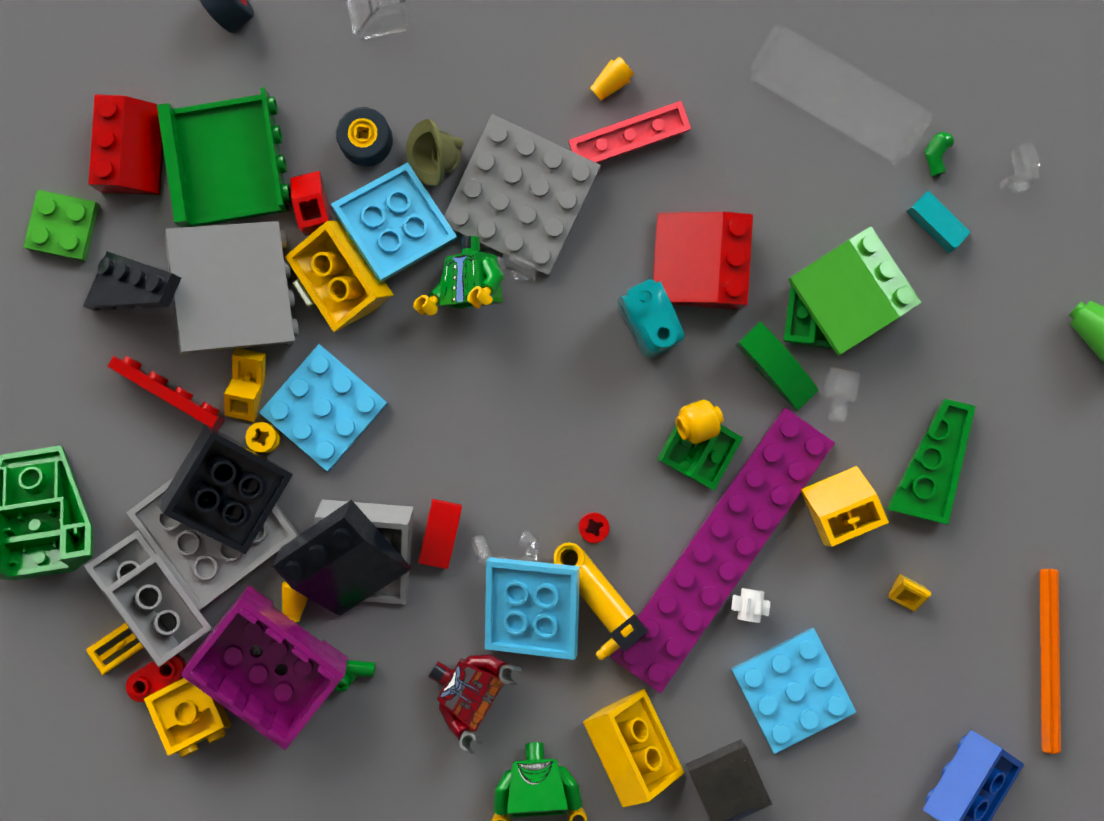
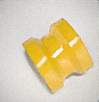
[245,422,281,453]

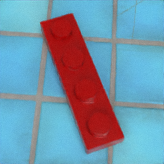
[107,355,225,430]

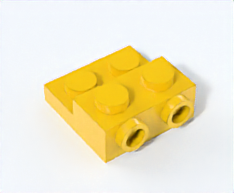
[144,678,232,758]

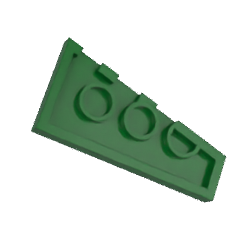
[886,399,976,525]

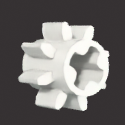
[731,588,771,623]

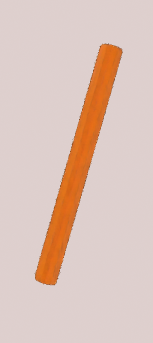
[1040,568,1061,754]

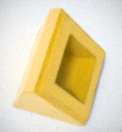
[888,573,931,612]

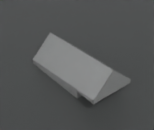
[84,530,212,667]

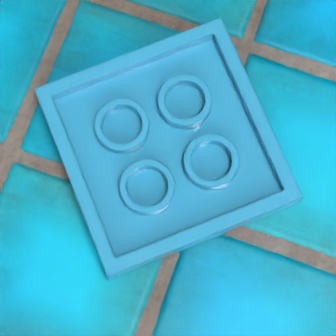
[330,162,457,284]
[259,344,389,472]
[485,557,580,660]
[731,628,856,754]

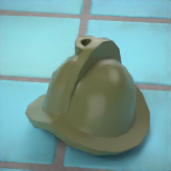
[406,119,463,186]

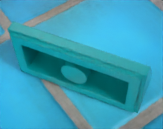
[906,191,971,253]

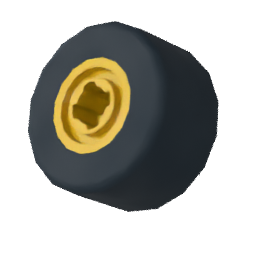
[336,107,393,166]

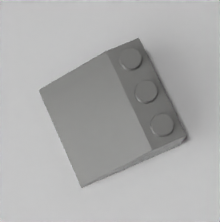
[314,499,413,605]

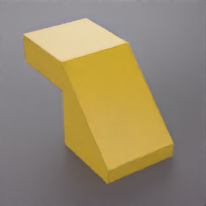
[224,348,266,422]

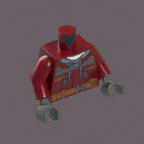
[429,655,522,754]

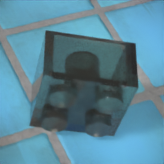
[685,739,772,821]

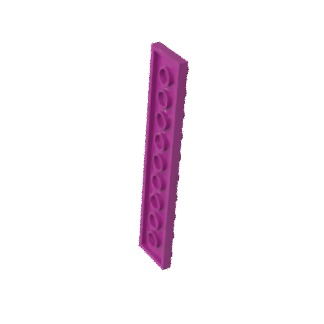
[610,408,835,693]

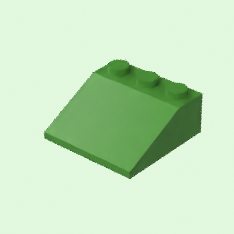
[788,226,922,356]

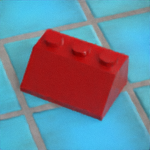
[88,94,163,195]

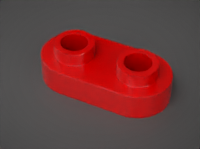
[126,654,186,702]

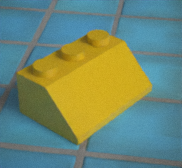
[285,221,394,332]
[583,689,685,807]

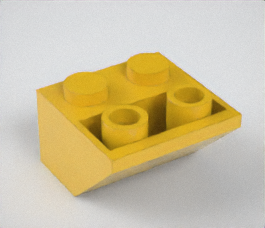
[801,466,889,547]

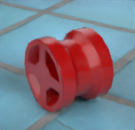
[578,512,610,543]

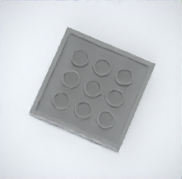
[444,114,601,276]
[126,476,299,611]

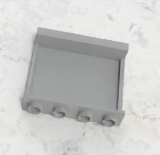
[164,221,299,357]

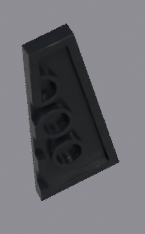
[83,251,181,311]

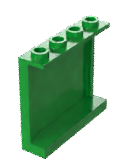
[157,87,292,228]

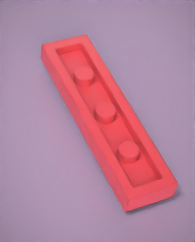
[568,100,691,164]

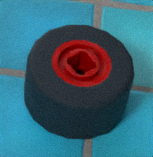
[199,0,254,33]

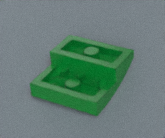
[784,285,833,349]
[657,424,743,491]

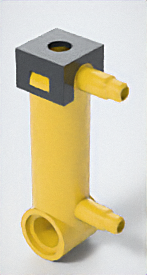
[553,542,650,660]

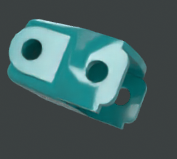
[618,279,684,359]

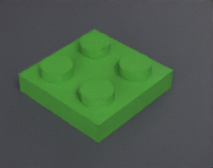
[23,189,100,262]

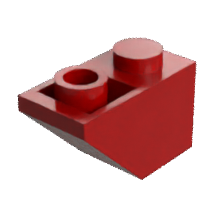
[290,171,333,236]

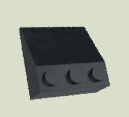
[158,425,293,555]
[272,499,411,616]

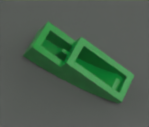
[736,321,819,411]

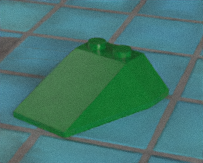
[0,445,93,581]

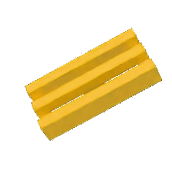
[86,623,144,675]

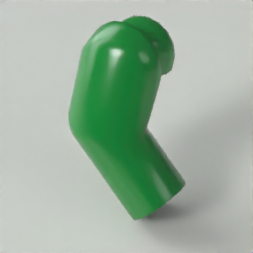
[925,132,954,177]
[334,660,376,692]

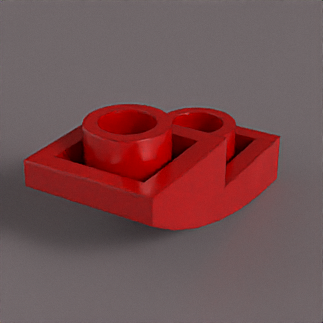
[418,499,462,569]

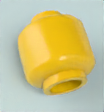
[675,399,724,444]

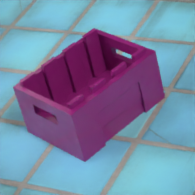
[181,585,348,750]

